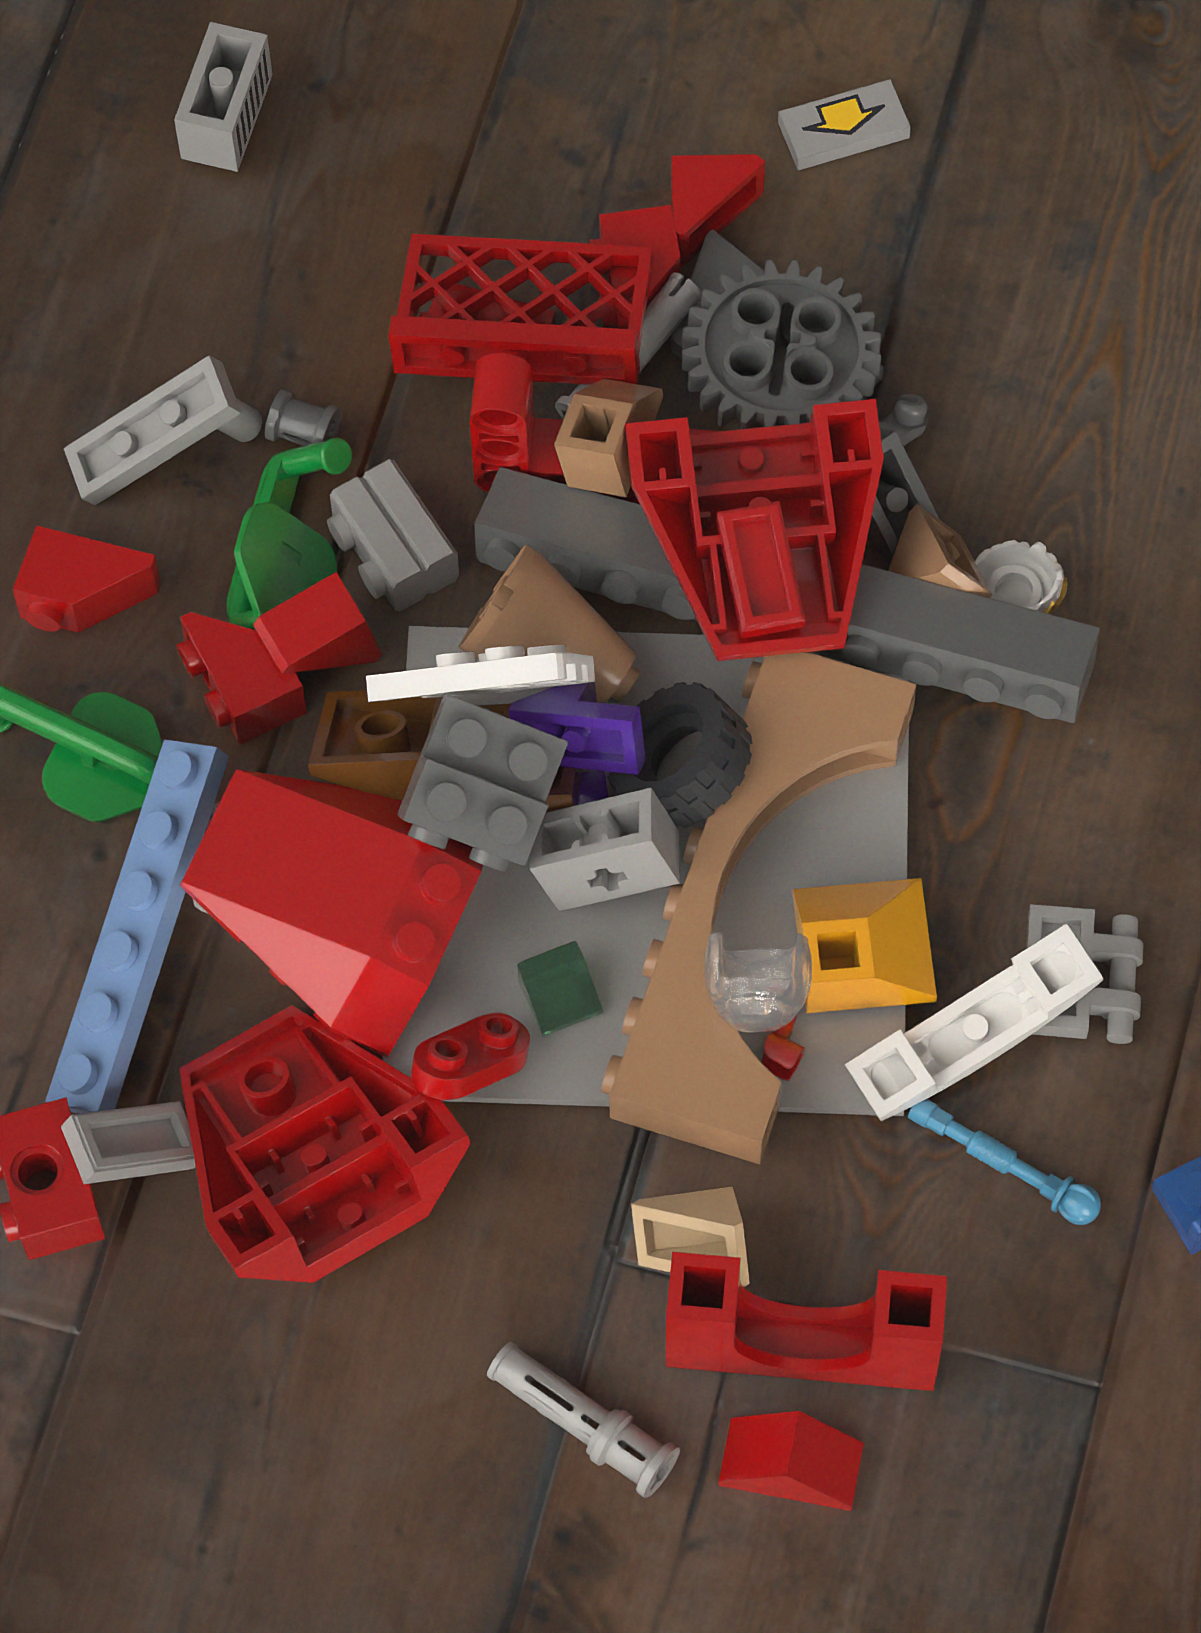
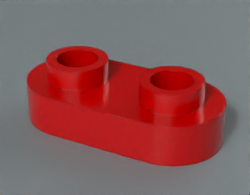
[411,1012,530,1100]

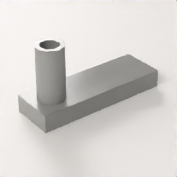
[64,355,262,506]

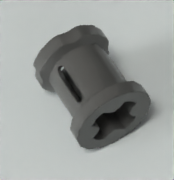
[265,389,343,446]

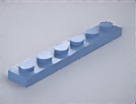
[45,739,229,1114]

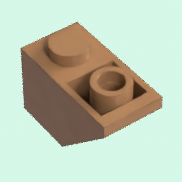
[554,379,664,497]

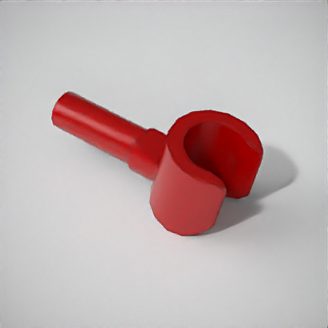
[761,989,805,1081]

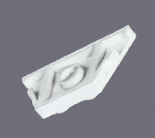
[366,645,595,702]

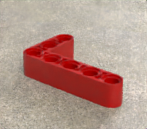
[470,353,719,504]

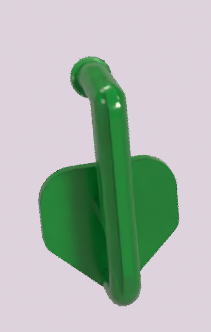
[227,437,352,630]
[0,682,163,823]

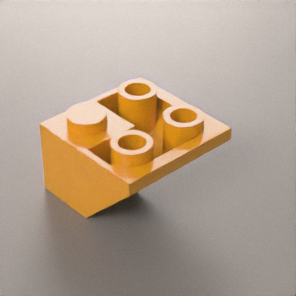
[792,878,937,1013]

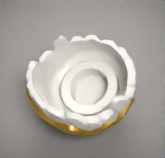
[975,540,1067,614]

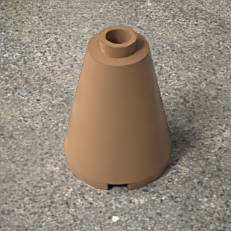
[458,545,640,703]

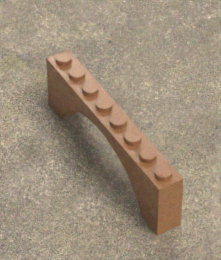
[601,652,917,1165]

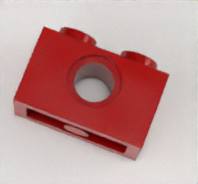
[0,1097,105,1260]

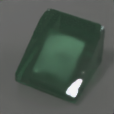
[517,941,603,1037]

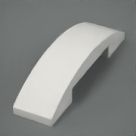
[845,924,1103,1121]

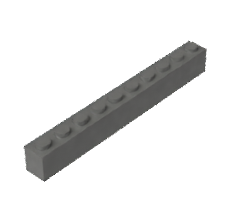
[475,467,1100,723]

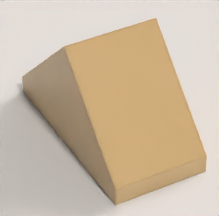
[631,1187,750,1287]

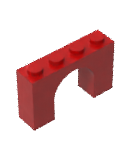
[666,1251,947,1391]

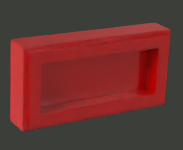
[716,501,806,639]

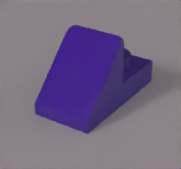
[509,682,646,775]

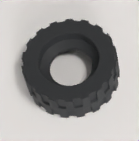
[607,682,753,828]

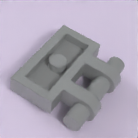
[1026,904,1144,1044]

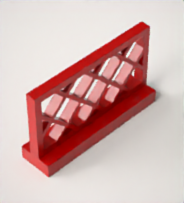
[388,234,653,385]

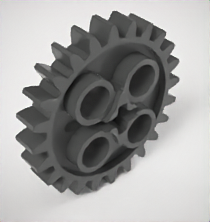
[681,260,881,429]

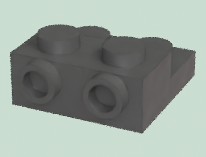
[397,693,568,872]

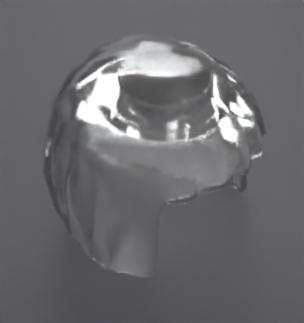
[704,932,812,1033]

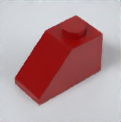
[12,525,161,633]

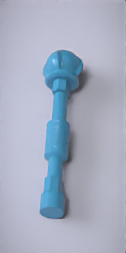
[908,1099,1101,1225]

